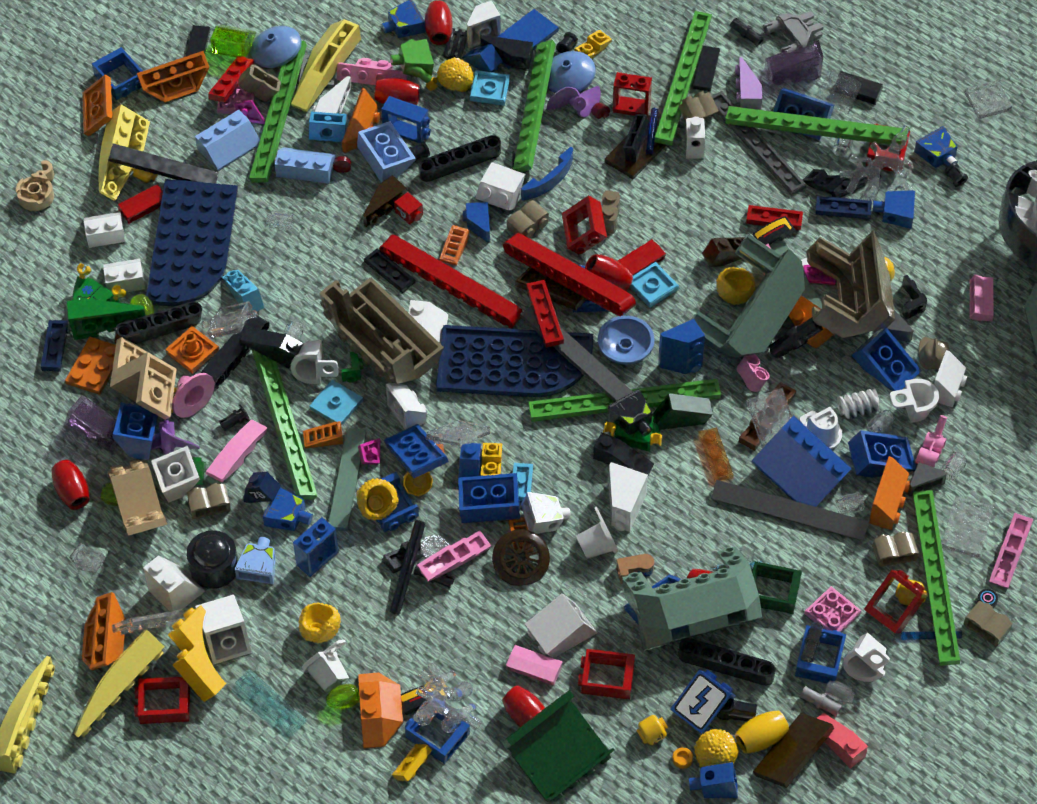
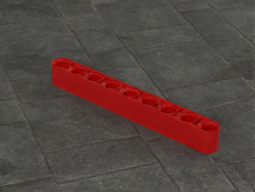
[503,233,636,316]
[379,234,523,329]

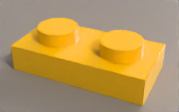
[392,744,432,782]

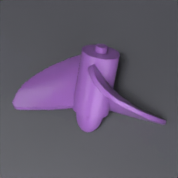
[546,86,601,117]
[151,420,200,455]

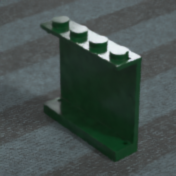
[502,690,614,802]

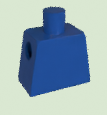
[872,190,915,229]
[689,762,738,798]

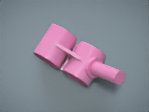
[736,355,769,392]
[915,415,947,467]

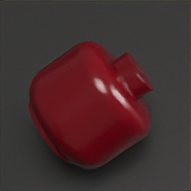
[591,102,610,119]

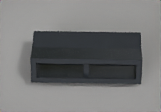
[834,71,883,105]
[623,114,649,163]

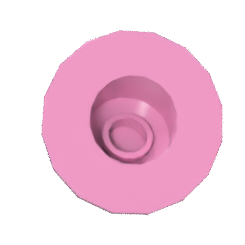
[172,373,215,418]

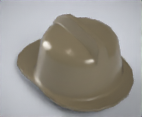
[919,337,949,370]

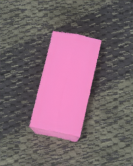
[970,275,994,322]
[506,645,562,686]

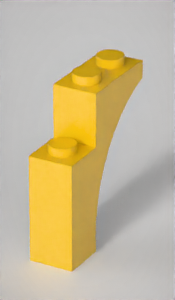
[168,605,226,702]

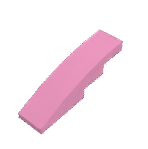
[206,419,267,482]
[989,513,1033,589]
[417,530,491,582]

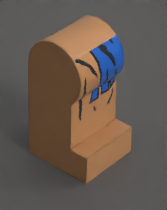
[616,554,654,584]

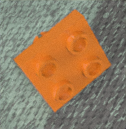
[165,326,219,374]

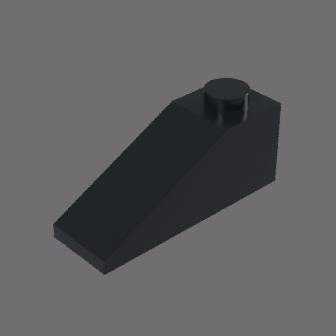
[480,35,533,70]
[239,327,303,369]
[593,432,654,476]

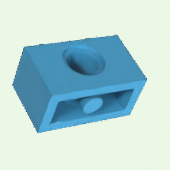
[309,111,347,142]

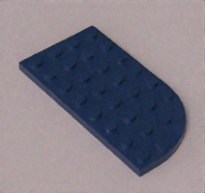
[145,179,238,306]
[436,325,594,397]

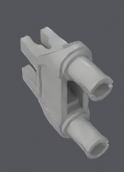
[763,11,823,59]

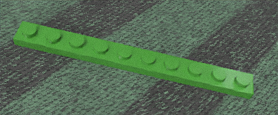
[654,11,712,146]
[513,40,556,172]
[249,41,307,183]
[726,106,907,147]
[251,349,317,500]
[529,379,721,422]
[913,490,960,666]

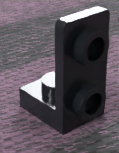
[902,275,927,320]

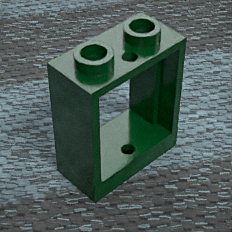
[751,561,802,614]

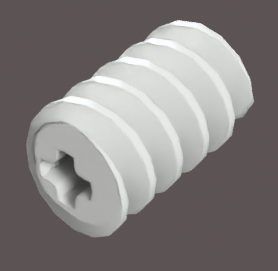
[837,388,880,419]

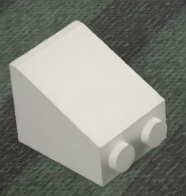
[609,462,648,532]
[143,556,205,616]
[525,593,597,658]
[195,594,252,665]

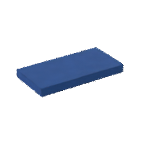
[497,9,559,69]
[384,424,449,478]

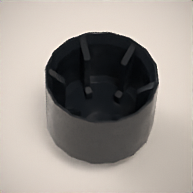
[186,530,238,589]

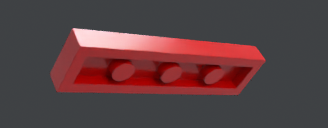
[208,56,254,103]
[526,280,564,348]

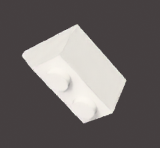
[467,0,501,49]
[475,162,526,210]
[84,212,125,248]
[103,259,145,292]
[408,300,448,344]
[934,350,967,407]
[386,383,428,430]
[151,446,200,503]

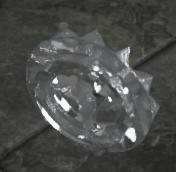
[420,535,449,560]

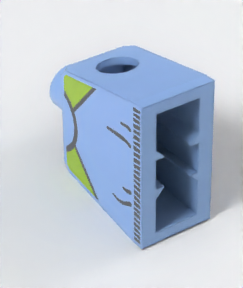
[235,537,276,584]

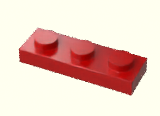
[746,205,803,231]

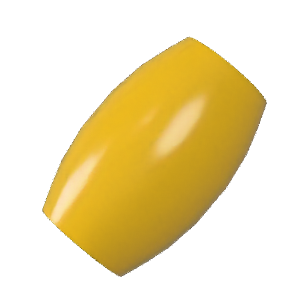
[735,710,789,754]

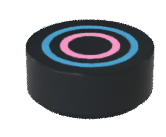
[977,589,998,608]

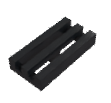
[443,28,467,60]

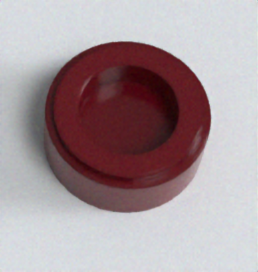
[333,156,352,173]

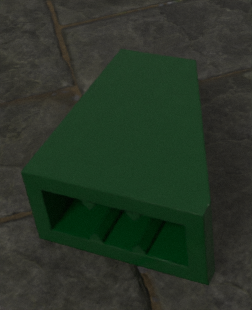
[652,393,713,430]

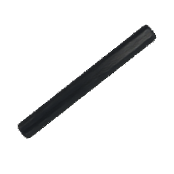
[390,520,425,614]

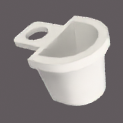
[291,340,339,384]
[890,379,939,423]
[800,407,842,450]
[576,507,619,559]
[843,633,890,682]
[302,640,349,692]

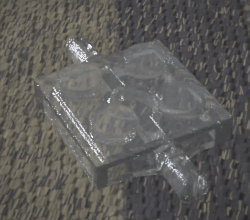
[201,301,258,338]

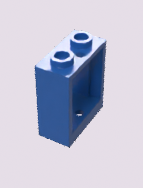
[92,47,142,100]
[381,96,431,144]
[293,517,339,577]
[795,625,846,685]
[405,699,470,764]

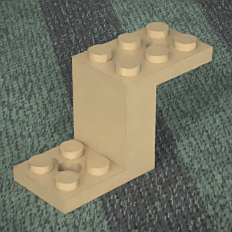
[110,337,177,420]
[107,459,167,536]

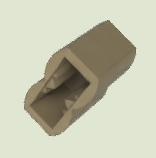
[238,65,281,102]
[678,91,719,122]
[602,191,620,233]
[506,200,549,238]
[187,483,231,519]
[872,532,919,567]
[963,601,1013,647]

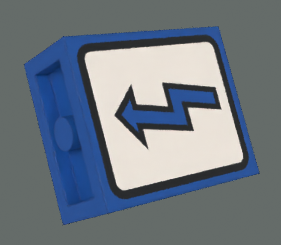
[670,670,736,734]

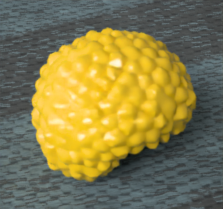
[437,57,474,92]
[716,267,756,305]
[356,478,399,521]
[298,603,341,643]
[694,729,739,767]

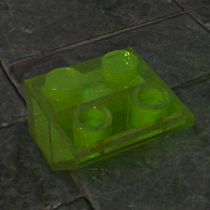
[210,25,256,58]

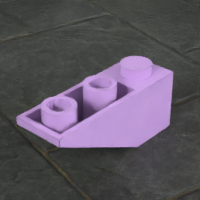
[735,57,762,109]

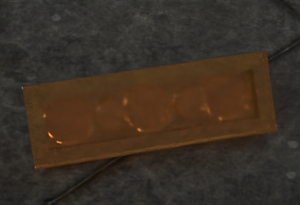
[698,427,734,482]

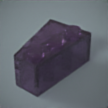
[764,40,823,85]
[64,395,119,452]

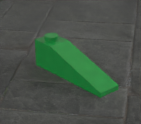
[67,298,146,340]

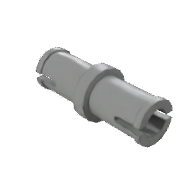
[800,686,842,717]

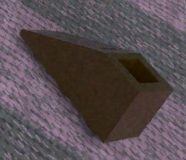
[363,175,407,227]
[702,237,745,267]

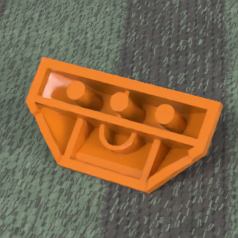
[137,51,209,103]
[342,88,380,153]
[81,592,126,671]
[358,672,403,748]

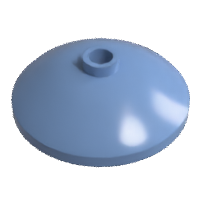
[250,26,301,68]
[548,51,596,93]
[598,316,655,364]

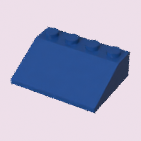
[751,416,852,507]

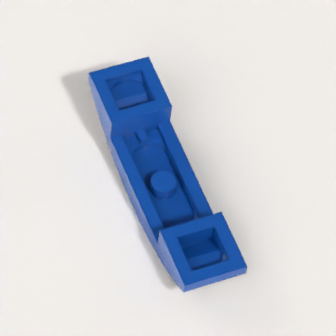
[521,147,573,201]

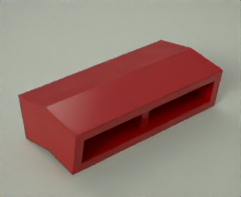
[118,184,163,224]
[618,239,666,276]

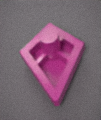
[234,100,265,124]
[803,264,836,285]
[358,438,381,465]

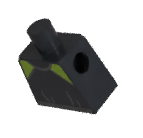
[608,389,652,436]

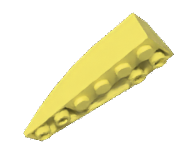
[291,19,361,112]
[98,105,150,201]
[74,630,165,738]
[0,656,55,774]

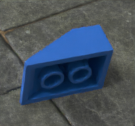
[851,328,922,391]
[848,430,916,478]

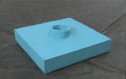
[470,70,510,106]
[630,262,679,308]
[309,380,363,426]

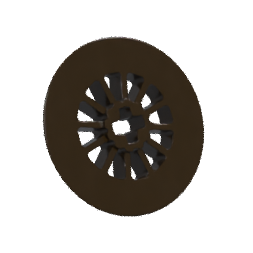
[492,529,550,586]

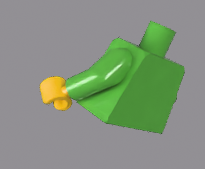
[390,39,438,91]

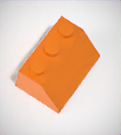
[869,456,911,530]

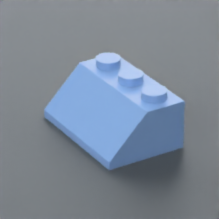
[195,110,260,171]
[357,121,415,183]
[275,147,337,184]

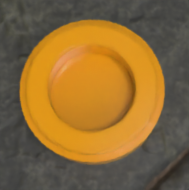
[672,748,693,769]

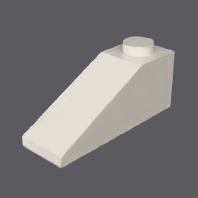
[313,76,351,114]

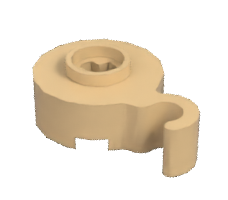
[16,160,55,211]

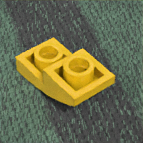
[574,30,612,59]
[481,443,502,476]

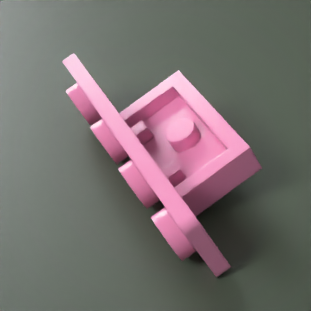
[336,58,407,85]

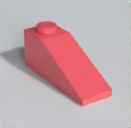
[817,713,868,769]

